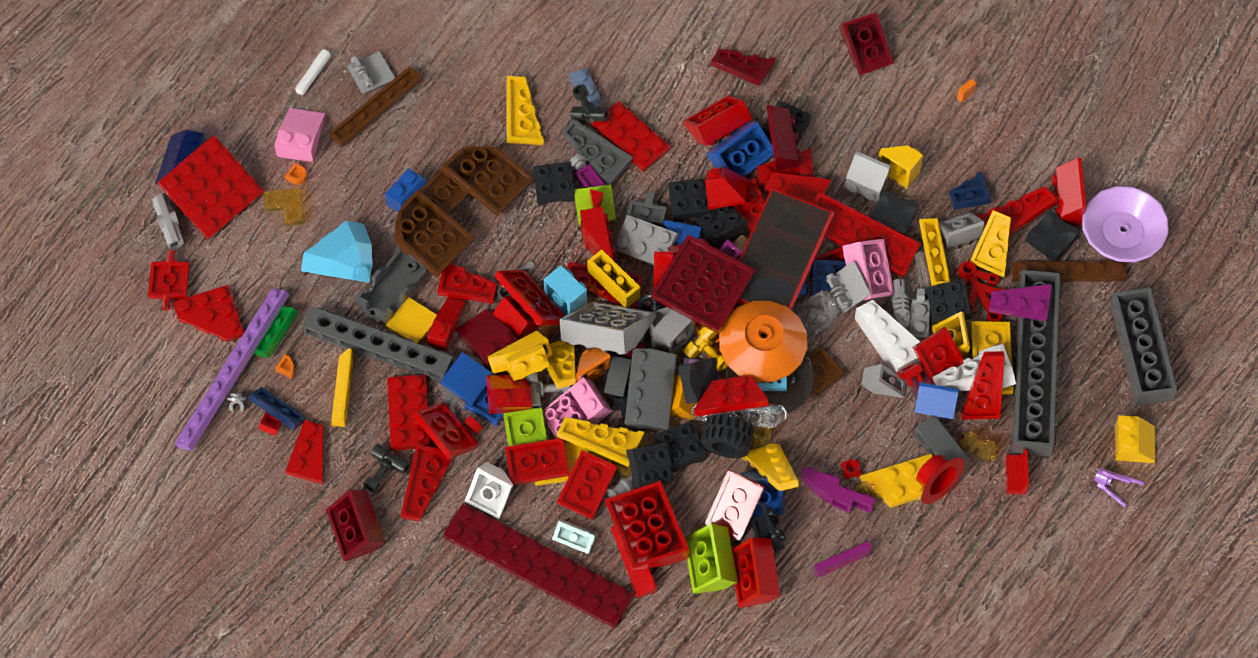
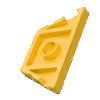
[860,454,932,508]

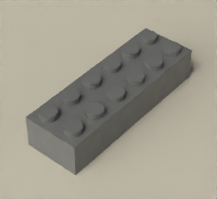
[1110,288,1177,406]

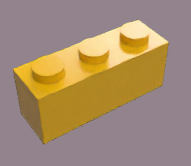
[587,249,640,307]

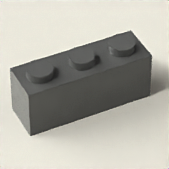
[914,416,970,471]

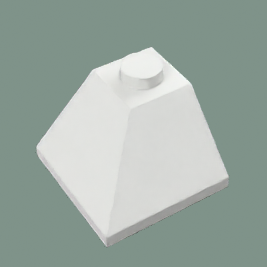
[465,462,513,519]

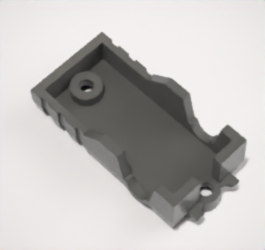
[355,247,430,324]

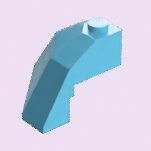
[301,221,372,282]

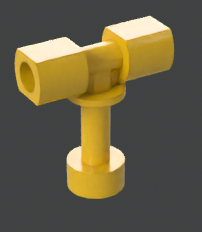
[682,327,727,371]

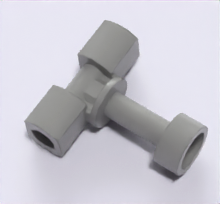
[526,372,570,409]

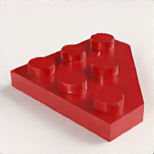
[173,285,244,342]

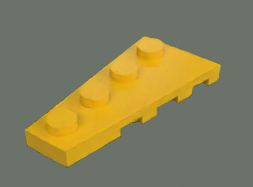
[506,76,544,145]
[557,417,644,467]

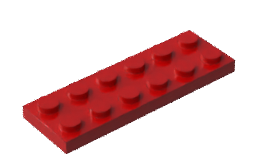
[802,192,920,278]

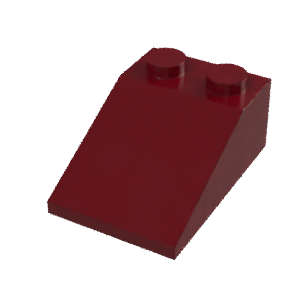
[838,12,894,76]
[455,309,518,371]

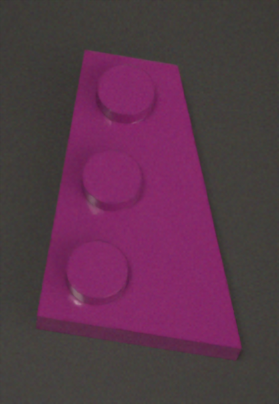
[989,284,1052,321]

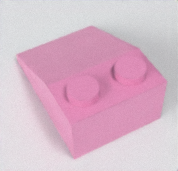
[275,108,326,162]

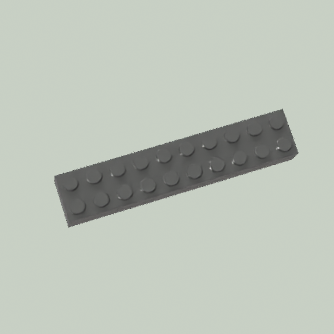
[1011,270,1060,457]

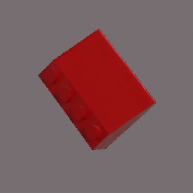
[605,481,689,570]

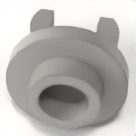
[227,393,247,411]

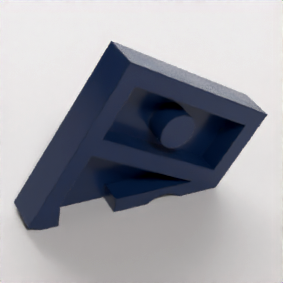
[949,172,991,210]
[810,260,846,297]

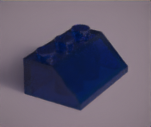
[155,130,206,185]

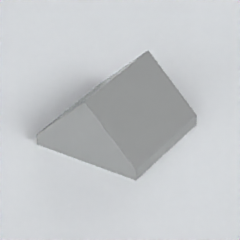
[939,212,984,249]

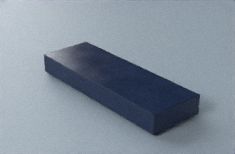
[248,387,306,430]

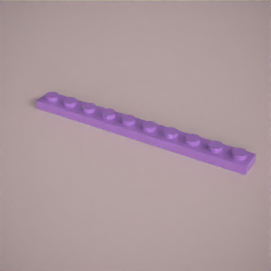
[175,288,289,451]

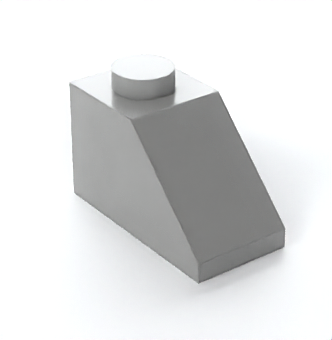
[861,364,906,398]

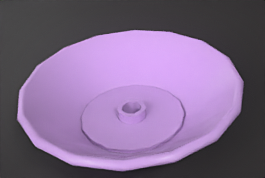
[1082,186,1168,262]

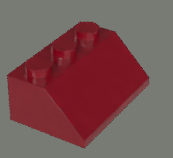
[767,105,801,171]
[326,490,385,561]

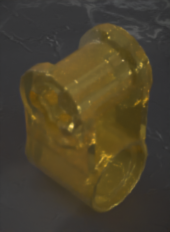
[752,411,775,448]

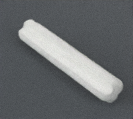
[295,49,331,95]

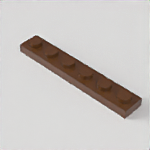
[329,66,423,148]
[1011,261,1127,282]

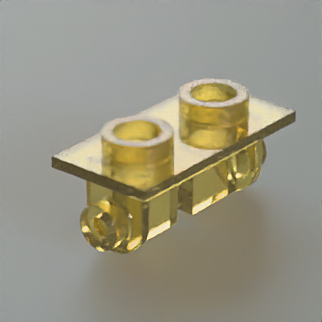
[958,431,1000,462]

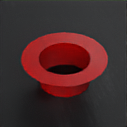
[916,455,965,504]

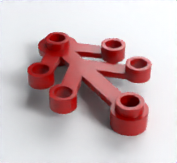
[958,261,1006,322]

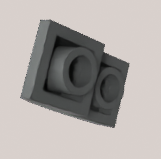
[604,356,631,397]

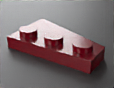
[711,48,776,87]

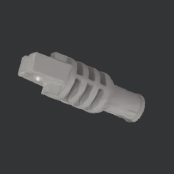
[892,279,910,330]

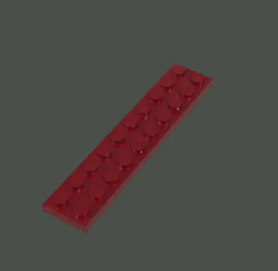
[442,503,635,629]

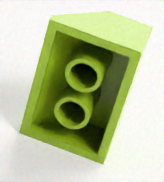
[684,523,738,594]

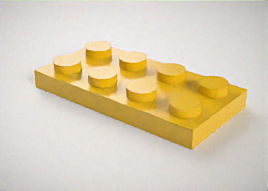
[971,321,1013,395]

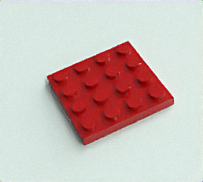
[157,135,264,240]

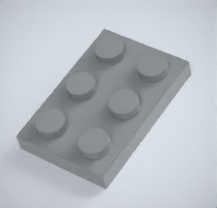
[614,215,679,266]

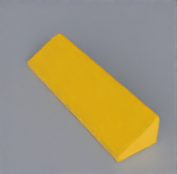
[919,218,950,286]
[331,349,354,427]

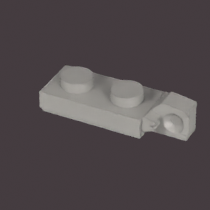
[909,288,930,340]

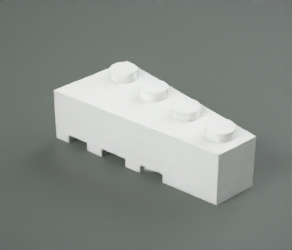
[855,300,921,373]

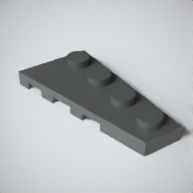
[562,119,633,186]

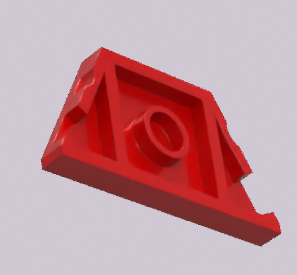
[694,375,769,417]

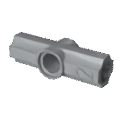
[152,194,184,249]

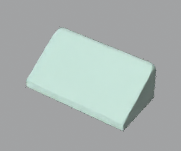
[552,520,598,554]

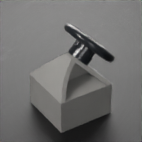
[638,293,695,354]

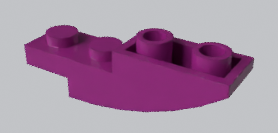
[801,466,875,513]

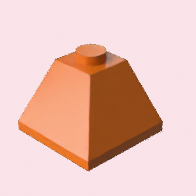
[576,348,611,383]

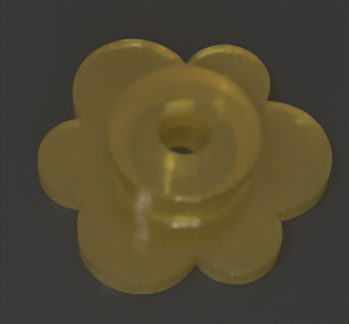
[855,481,877,499]

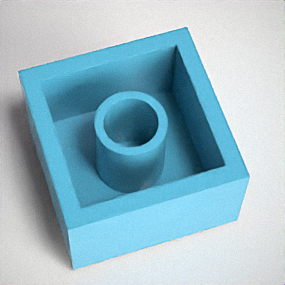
[544,265,587,315]

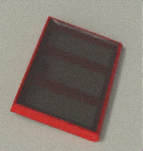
[738,188,835,311]

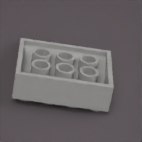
[560,301,656,354]

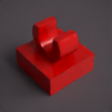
[897,363,923,386]

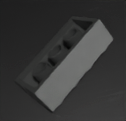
[625,349,677,431]

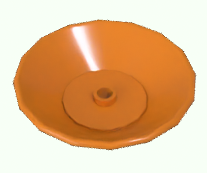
[719,301,807,382]

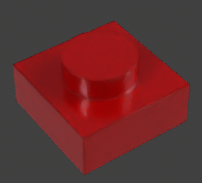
[258,412,282,436]

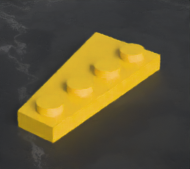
[742,443,799,491]

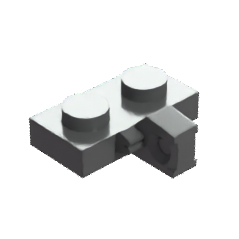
[626,191,667,227]

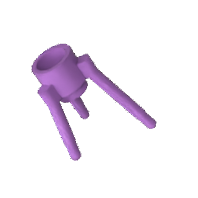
[1094,467,1145,507]

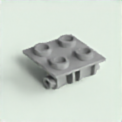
[347,51,395,94]
[826,261,871,312]

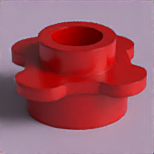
[841,459,862,479]

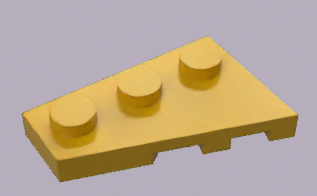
[970,210,1011,278]

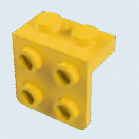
[506,344,550,381]

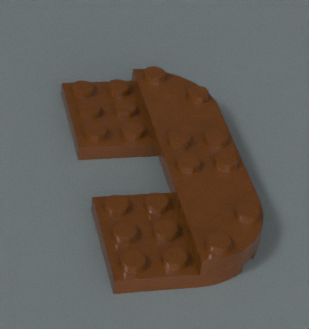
[394,145,534,277]

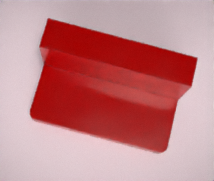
[1005,449,1029,494]

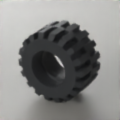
[701,414,754,458]

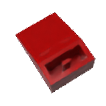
[580,207,615,262]

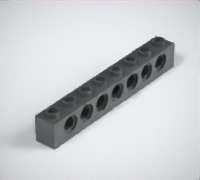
[302,306,454,382]

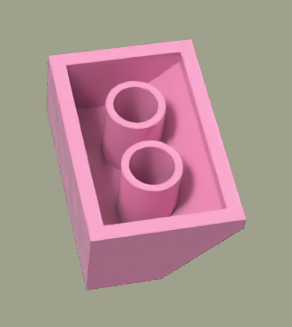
[842,239,894,301]

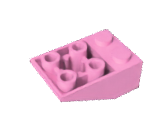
[542,377,613,442]

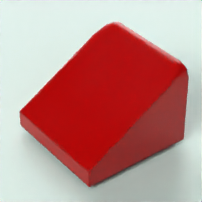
[589,189,603,208]

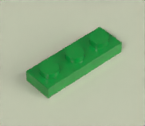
[254,306,298,358]

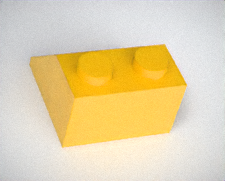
[878,145,923,189]
[1115,415,1155,463]

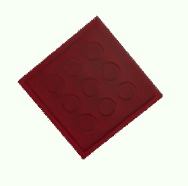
[650,234,755,334]

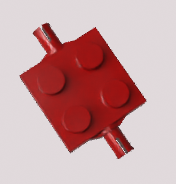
[148,250,190,311]

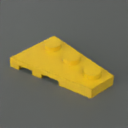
[547,341,576,389]

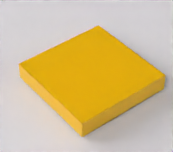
[386,297,437,344]

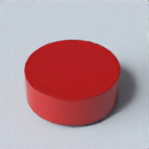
[464,416,483,434]

